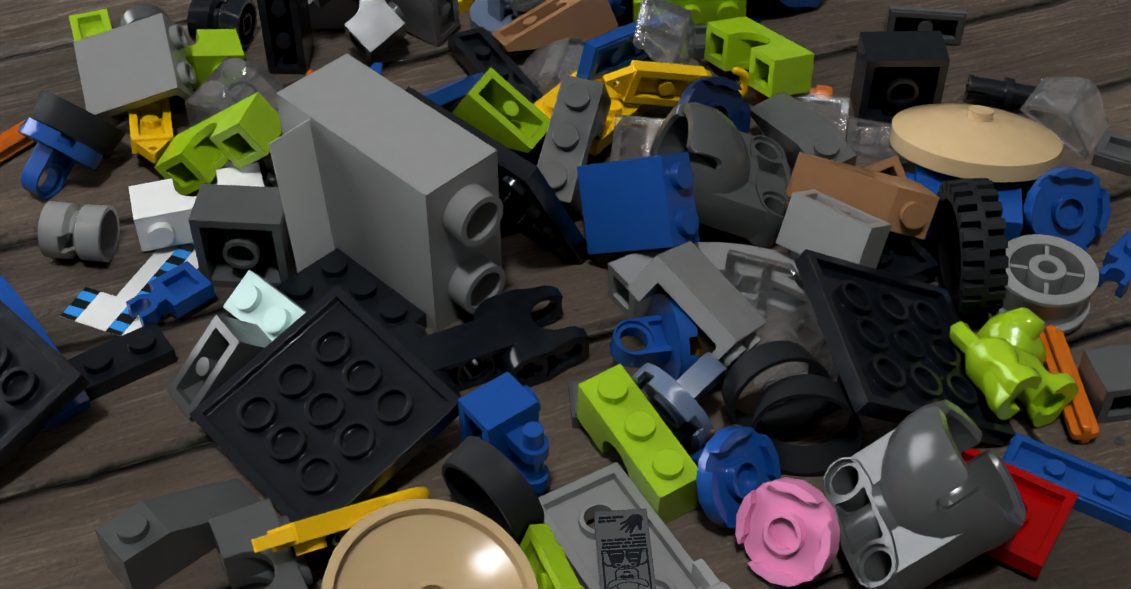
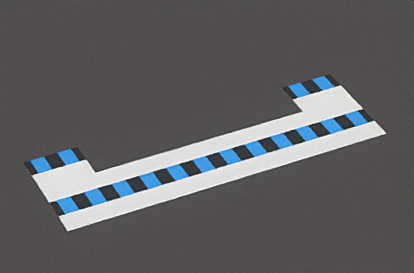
[60,161,268,336]

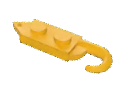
[603,60,750,106]
[128,98,174,163]
[251,486,431,556]

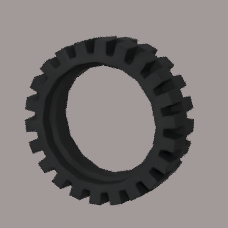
[934,178,1009,315]

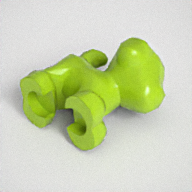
[949,307,1079,428]

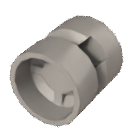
[37,201,120,262]

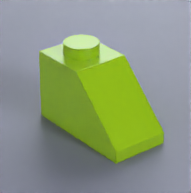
[452,67,550,153]

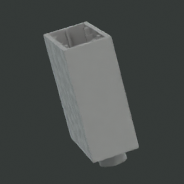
[276,53,506,332]

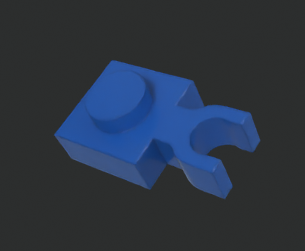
[1098,230,1131,298]
[126,261,215,327]

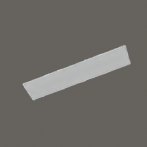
[269,119,335,272]

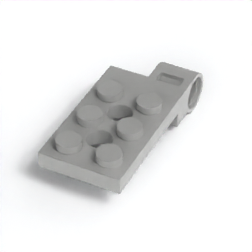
[538,462,731,589]

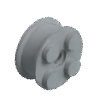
[996,234,1099,335]

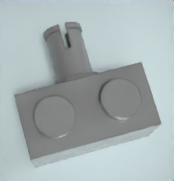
[776,189,892,269]

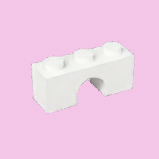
[128,162,264,252]

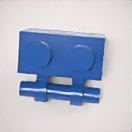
[458,372,550,497]

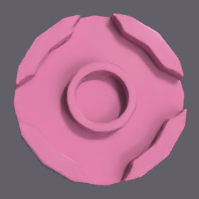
[735,477,840,587]

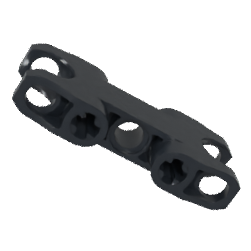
[387,285,589,397]

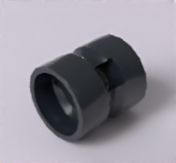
[187,0,257,49]

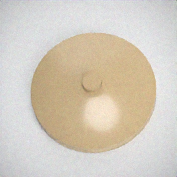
[889,103,1063,182]
[321,499,539,589]

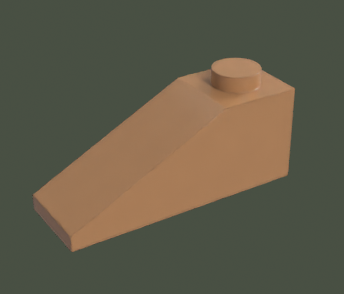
[491,0,619,52]
[785,152,940,239]

